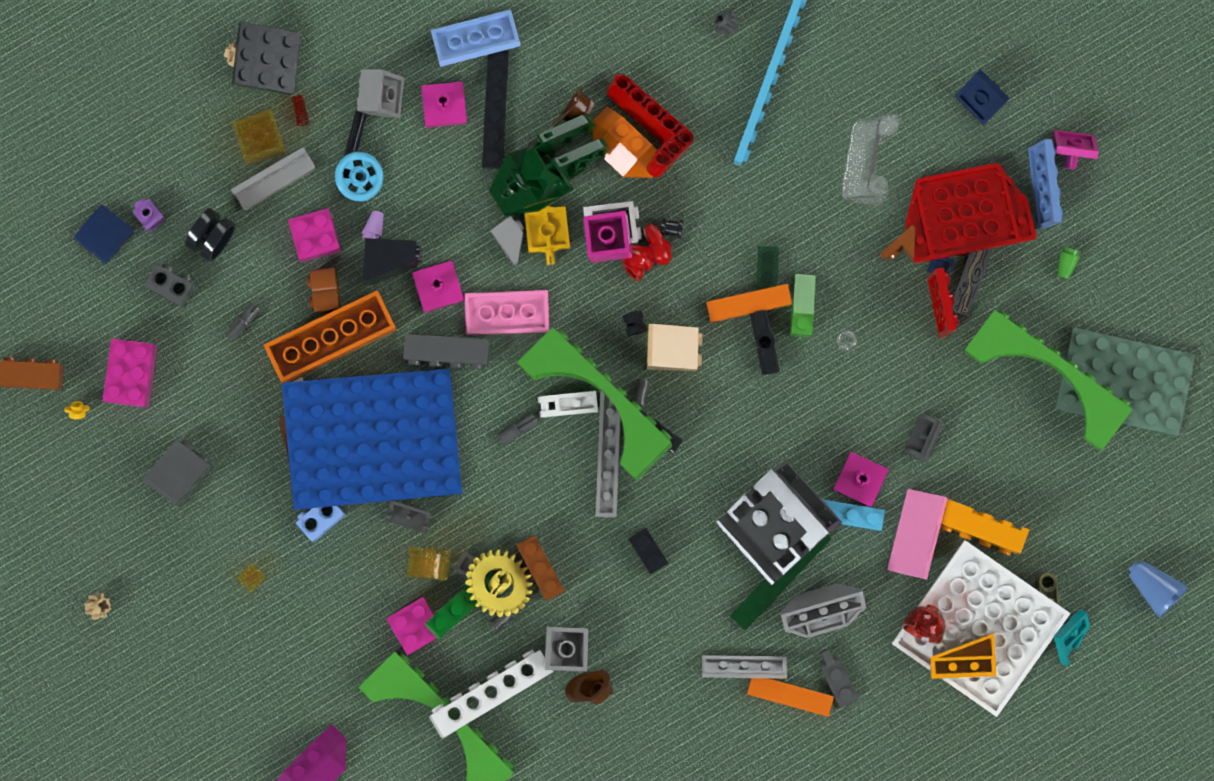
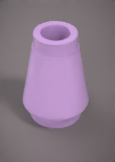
[362,211,384,240]

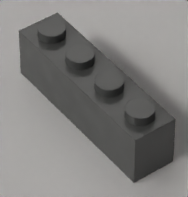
[403,334,490,370]

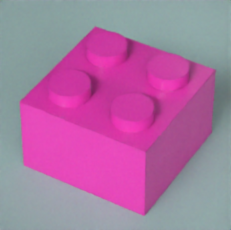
[288,208,342,263]
[583,211,633,263]
[386,597,437,655]

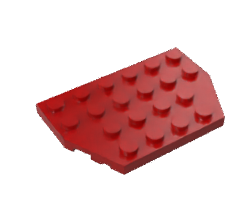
[904,163,1037,264]

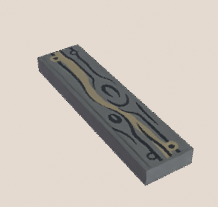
[952,249,993,317]

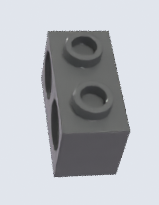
[144,264,196,308]

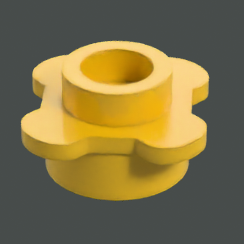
[64,401,90,419]

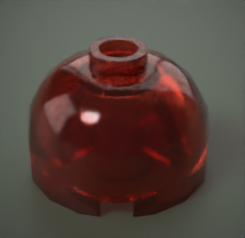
[902,605,946,644]

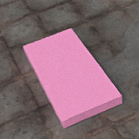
[465,290,549,335]
[887,489,947,580]

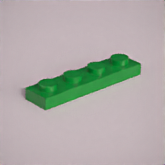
[424,572,500,640]

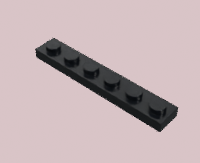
[482,49,509,169]

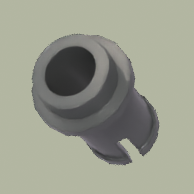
[634,379,651,406]

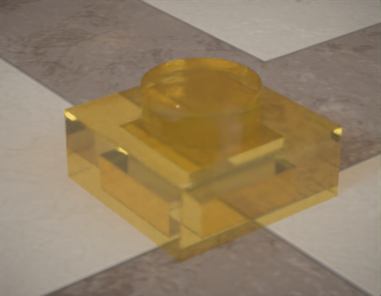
[236,563,267,593]

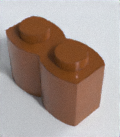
[307,268,341,314]

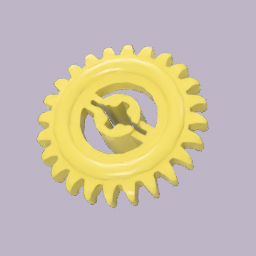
[465,549,533,617]

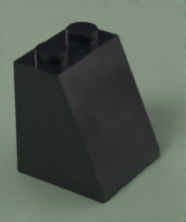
[363,238,422,286]

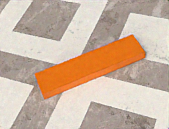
[706,284,793,323]
[747,678,834,717]

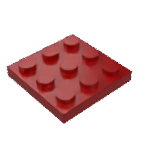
[927,267,959,338]

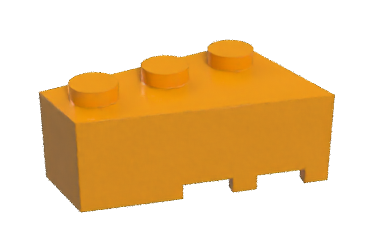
[929,633,997,679]

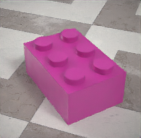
[102,339,158,408]

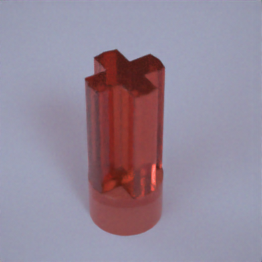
[291,95,310,126]

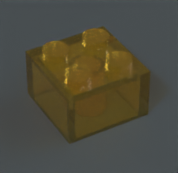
[231,109,288,166]

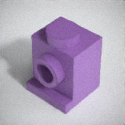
[132,198,166,233]

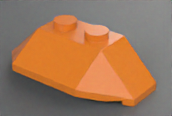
[593,106,657,178]

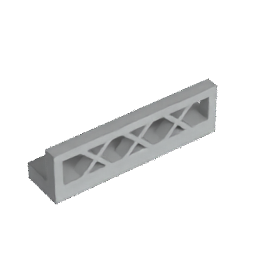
[231,147,316,211]

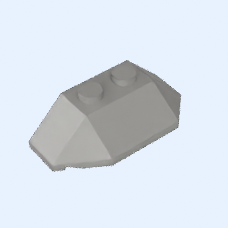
[780,583,866,638]

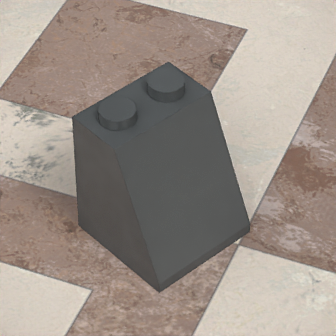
[142,440,213,507]

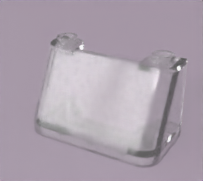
[841,114,900,206]

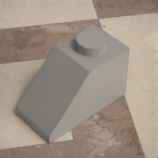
[490,216,524,267]

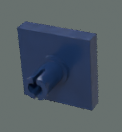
[955,69,1010,125]

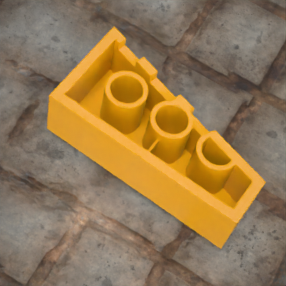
[940,499,1030,556]

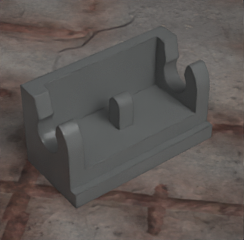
[904,414,944,462]
[386,500,433,534]

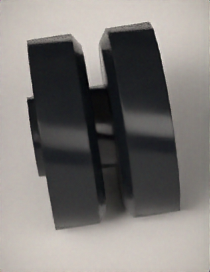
[185,208,236,262]

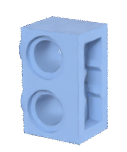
[296,506,346,542]

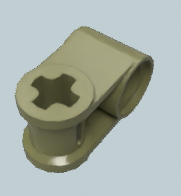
[1035,572,1060,606]

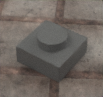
[454,552,475,578]

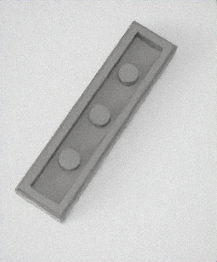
[702,655,787,679]

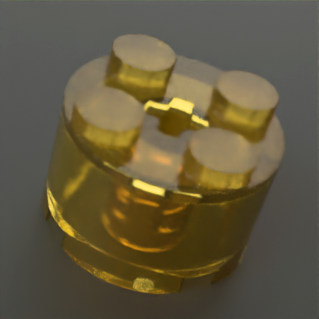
[406,546,451,580]

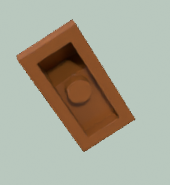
[879,225,915,261]

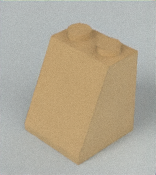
[647,324,702,371]

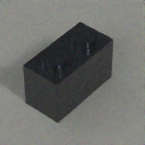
[628,528,669,575]

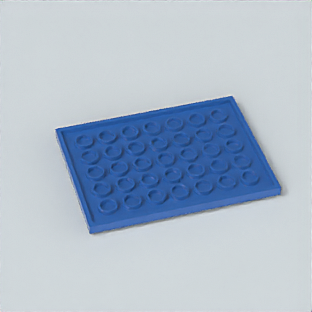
[282,369,462,510]

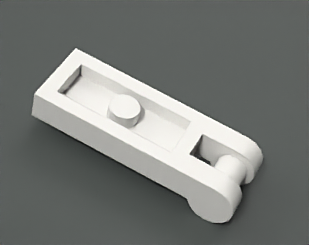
[538,391,598,418]

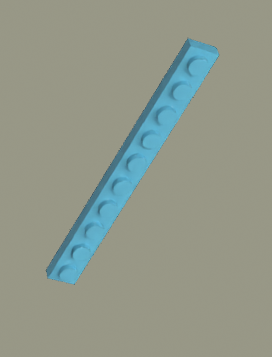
[733,0,807,167]

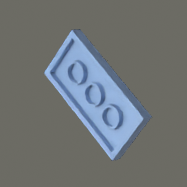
[431,9,521,67]

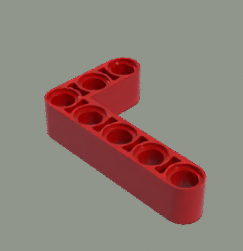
[607,74,694,178]

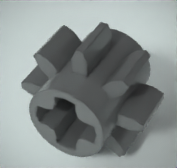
[714,10,739,37]

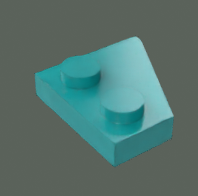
[1054,609,1090,666]

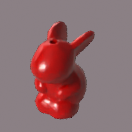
[622,224,672,282]

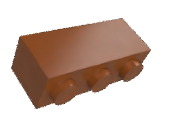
[0,357,64,391]
[516,535,565,601]

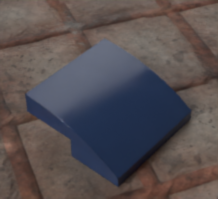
[74,204,134,264]

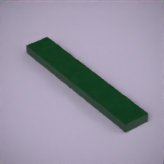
[730,536,831,631]

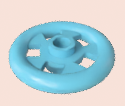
[335,152,384,201]

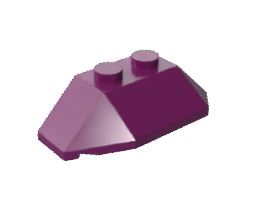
[276,724,347,781]

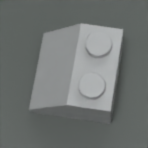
[357,69,404,118]
[545,627,588,672]

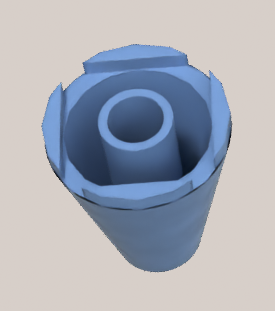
[1129,561,1188,618]

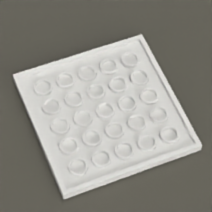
[892,540,1070,717]

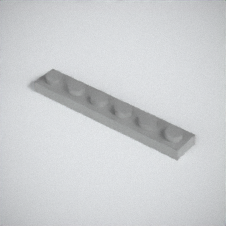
[595,391,620,518]

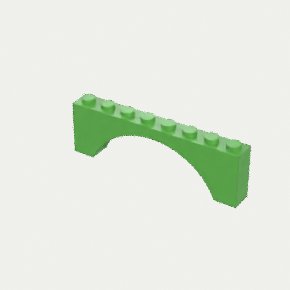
[964,310,1133,452]
[517,327,673,481]
[358,651,514,781]

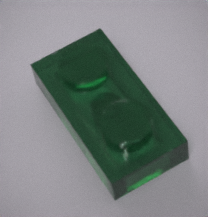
[756,246,779,289]

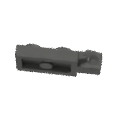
[820,649,859,709]

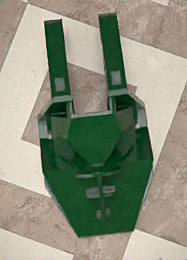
[489,114,610,216]

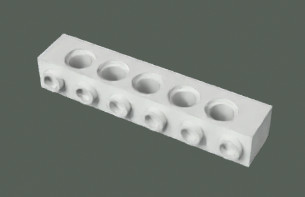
[429,650,553,739]

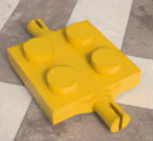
[524,206,570,265]

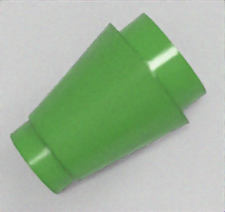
[1057,247,1081,279]

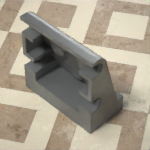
[716,460,842,585]

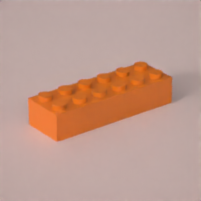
[264,290,398,383]

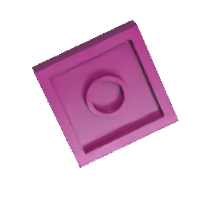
[422,82,467,128]
[1052,130,1099,170]
[412,261,464,313]
[833,452,889,508]

